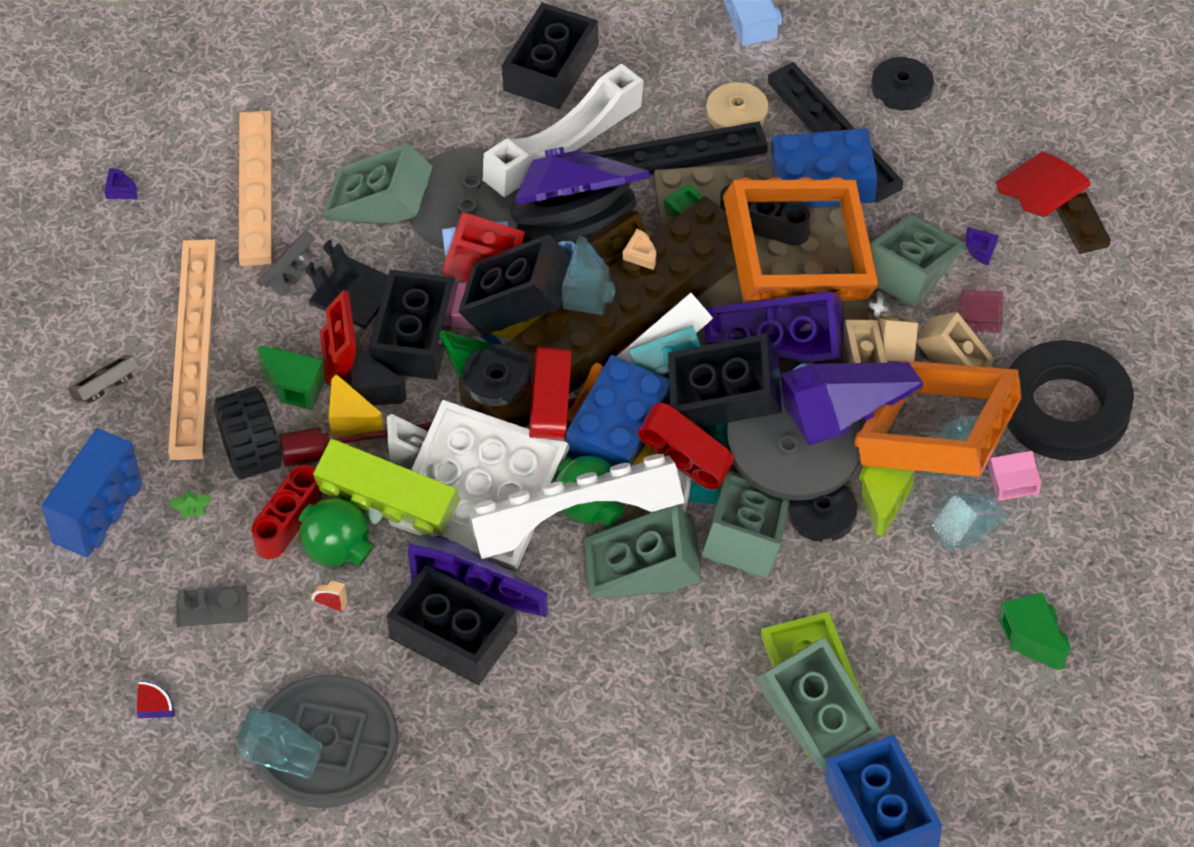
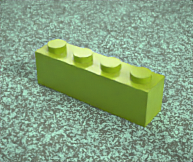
[313,438,460,536]

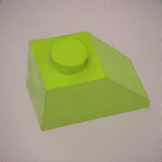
[859,466,915,537]

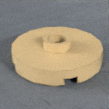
[706,82,769,129]

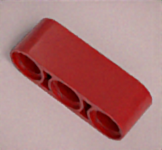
[529,346,572,441]
[638,403,734,490]
[251,465,322,559]

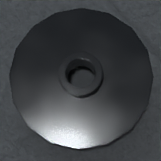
[871,57,934,111]
[462,344,531,406]
[789,485,857,542]

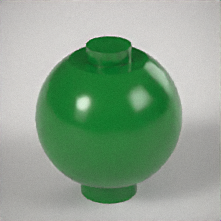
[555,455,626,528]
[298,498,375,568]

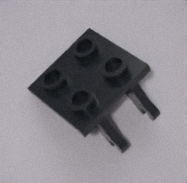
[305,240,388,329]

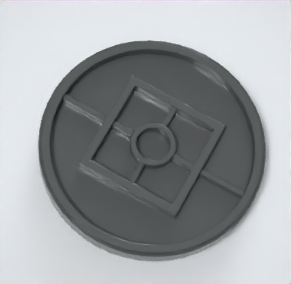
[409,148,520,250]
[727,375,863,501]
[252,675,399,808]

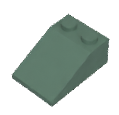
[322,143,433,224]
[870,214,966,307]
[701,471,790,578]
[584,505,702,598]
[754,637,882,769]

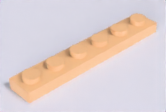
[239,111,272,266]

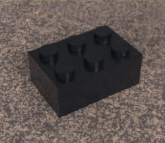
[502,2,599,109]
[458,234,573,336]
[369,270,456,380]
[668,333,782,428]
[387,565,517,686]

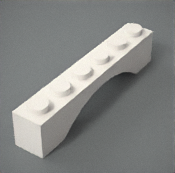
[483,64,644,198]
[467,454,685,559]

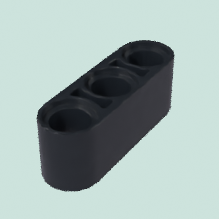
[720,185,811,246]

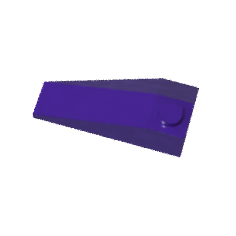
[515,147,650,204]
[704,292,844,363]
[781,362,923,446]
[408,534,548,617]

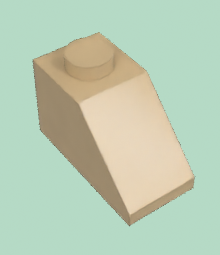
[868,312,918,362]
[916,312,995,367]
[842,320,887,363]

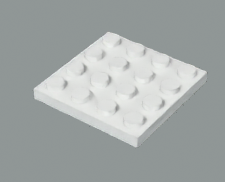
[389,400,570,570]

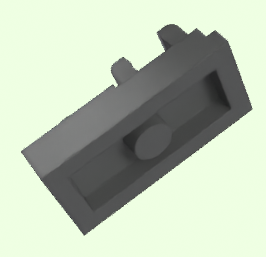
[256,230,316,296]
[176,586,248,627]

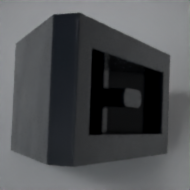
[351,346,406,406]

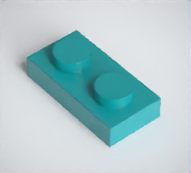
[630,325,701,375]

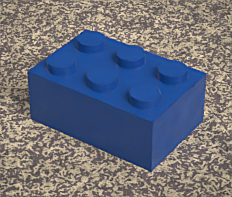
[771,128,877,208]
[566,355,670,466]
[41,428,142,558]
[825,735,942,847]

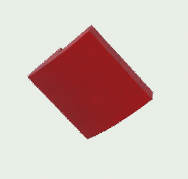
[996,151,1091,217]
[440,212,525,282]
[319,290,356,385]

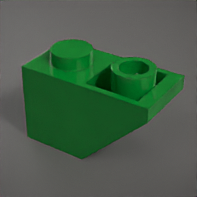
[258,345,325,410]
[999,592,1071,670]

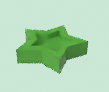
[170,489,211,518]

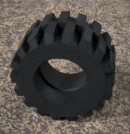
[214,386,282,480]

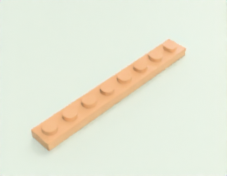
[168,239,217,460]

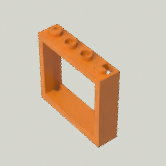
[723,177,878,302]
[855,360,1022,477]

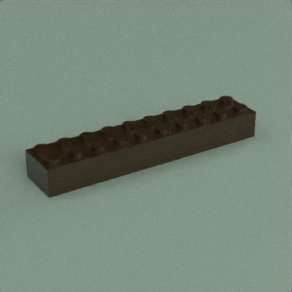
[458,196,737,428]

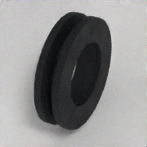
[510,182,637,243]
[1007,340,1134,461]

